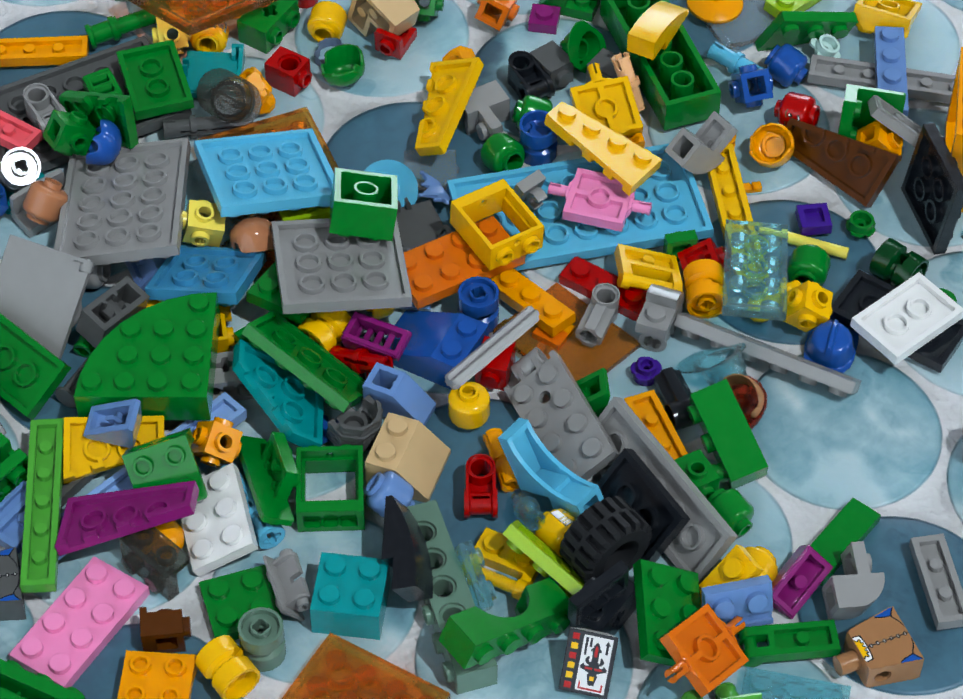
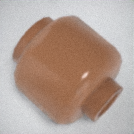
[23,177,68,226]

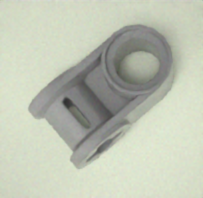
[23,83,67,140]

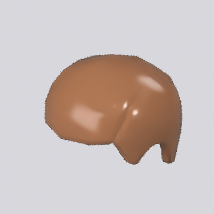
[229,216,274,253]

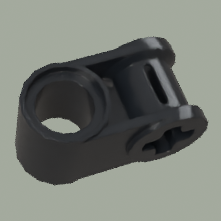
[507,51,555,100]

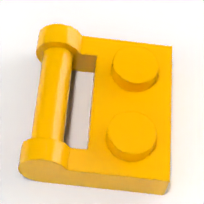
[614,244,683,292]
[461,527,539,600]

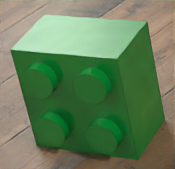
[329,167,398,241]

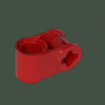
[464,454,498,518]

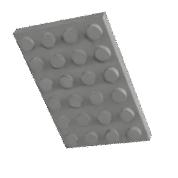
[54,137,191,266]

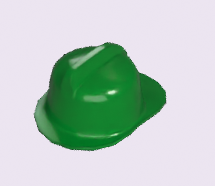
[560,20,606,74]

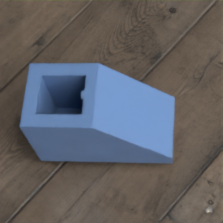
[362,362,436,426]

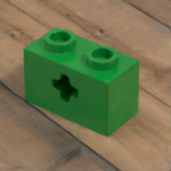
[237,0,300,54]

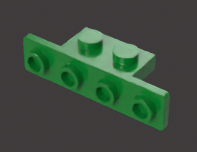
[239,431,300,526]

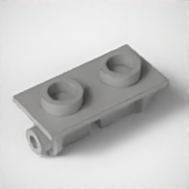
[263,548,312,622]

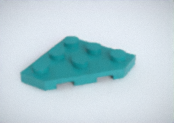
[232,339,324,447]

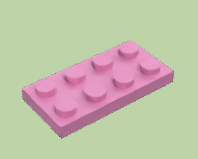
[8,556,150,688]

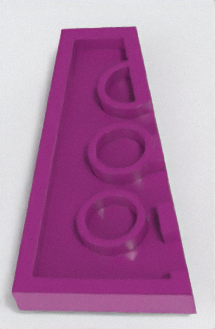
[55,480,199,556]

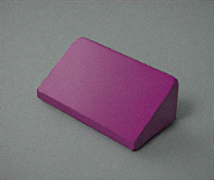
[772,544,833,619]

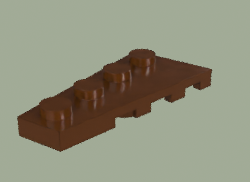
[785,118,902,208]

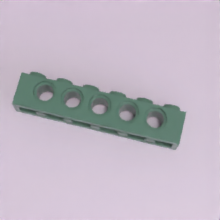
[407,500,498,695]

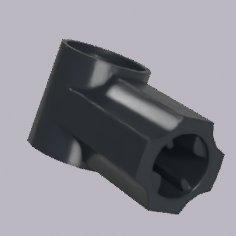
[653,367,699,430]

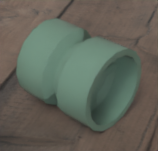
[237,607,286,672]

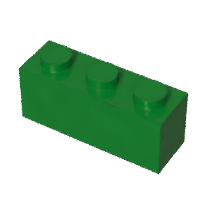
[687,379,768,489]

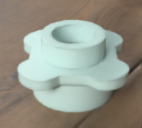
[809,34,841,58]

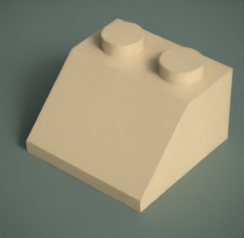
[365,412,451,502]

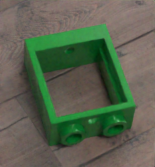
[296,444,365,532]

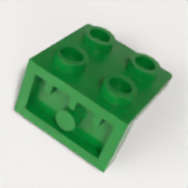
[838,84,906,140]
[122,428,208,501]

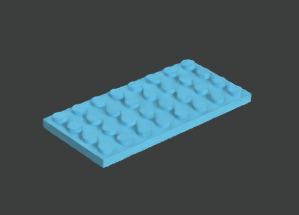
[447,143,714,271]

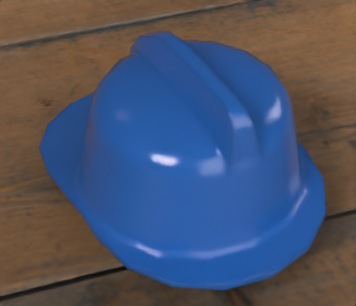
[804,319,859,373]

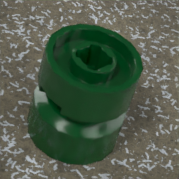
[869,238,929,287]

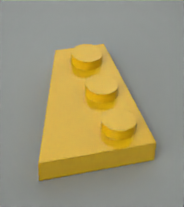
[63,415,164,484]

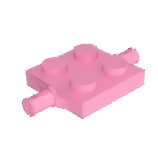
[548,168,652,232]

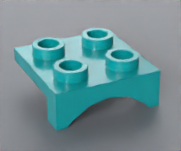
[182,44,245,100]

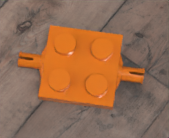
[659,603,749,698]

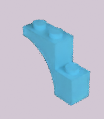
[498,418,604,519]

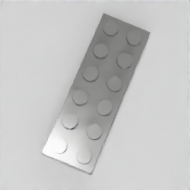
[598,397,738,584]

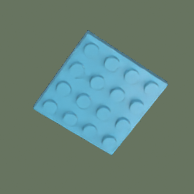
[194,128,334,218]

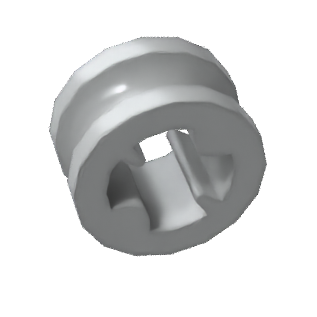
[639,331,670,352]

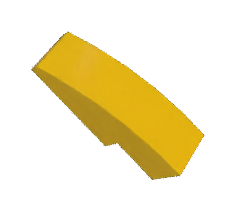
[627,0,689,60]

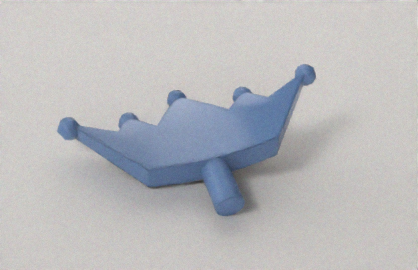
[418,170,451,205]

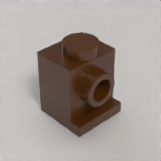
[139,607,192,653]

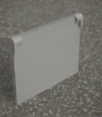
[0,234,94,359]

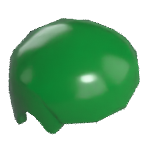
[321,44,365,87]

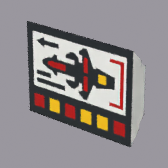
[558,627,619,699]

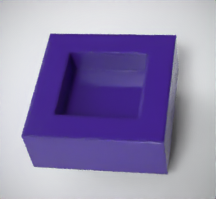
[795,203,833,236]

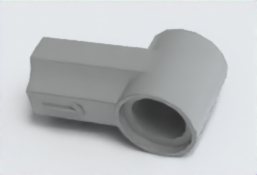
[575,283,620,348]

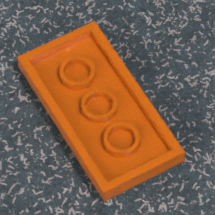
[404,215,526,310]

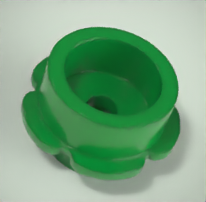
[845,210,876,238]

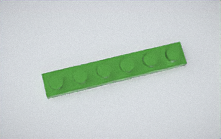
[20,418,64,593]

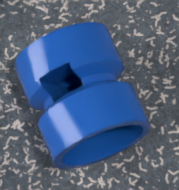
[519,110,558,166]
[458,276,499,333]

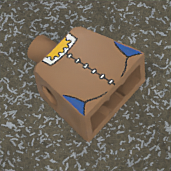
[833,606,924,688]

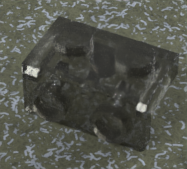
[119,527,190,601]

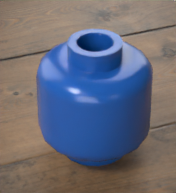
[764,44,809,87]

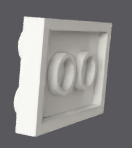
[850,272,963,365]
[181,463,259,577]

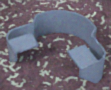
[314,38,344,66]

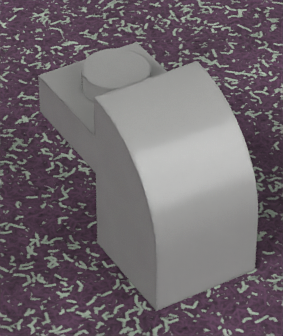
[464,80,510,141]
[664,111,738,175]
[635,284,684,340]
[822,541,885,620]

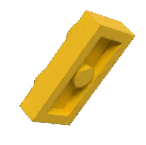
[699,544,764,605]

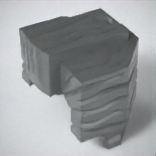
[326,395,383,453]

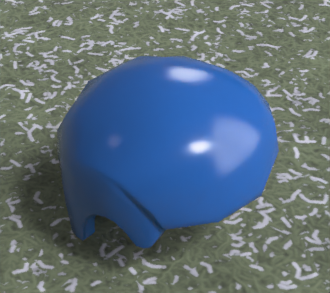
[86,119,122,166]

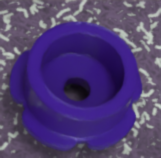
[630,357,662,386]

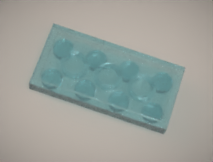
[721,219,788,321]

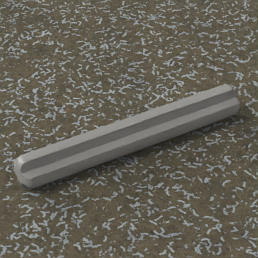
[445,306,540,390]

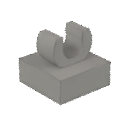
[513,169,548,211]

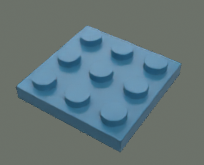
[145,245,267,307]

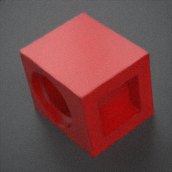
[264,46,312,97]

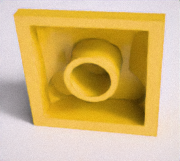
[853,0,922,38]

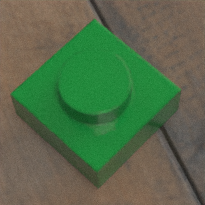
[663,230,698,262]

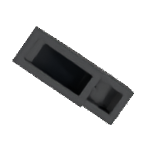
[381,495,433,602]

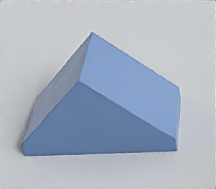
[83,399,142,448]

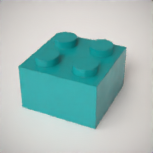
[310,552,391,640]

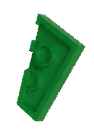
[59,90,139,150]

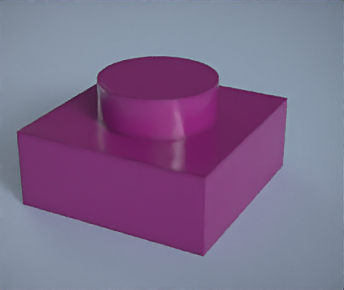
[528,3,561,35]

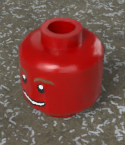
[774,92,820,126]

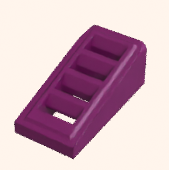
[341,311,412,361]

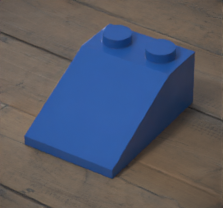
[385,310,489,390]

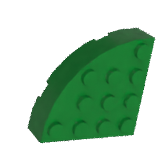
[74,292,220,420]

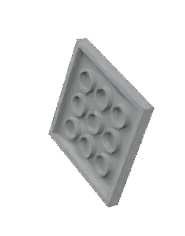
[271,216,412,314]

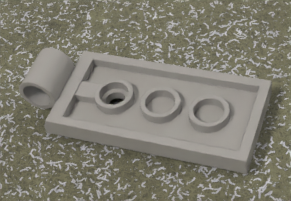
[503,347,620,480]

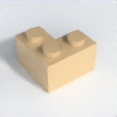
[347,0,420,37]

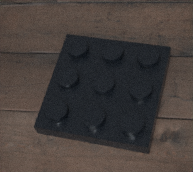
[901,123,963,255]

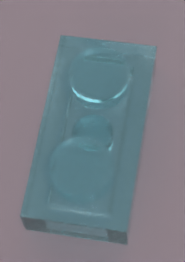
[455,540,496,612]

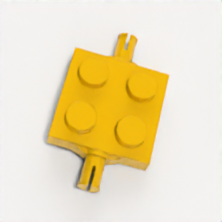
[569,63,643,136]

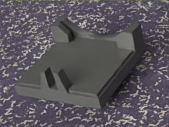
[397,197,452,252]

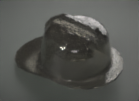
[197,68,262,127]

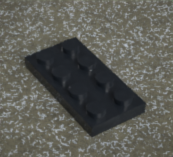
[830,270,963,373]

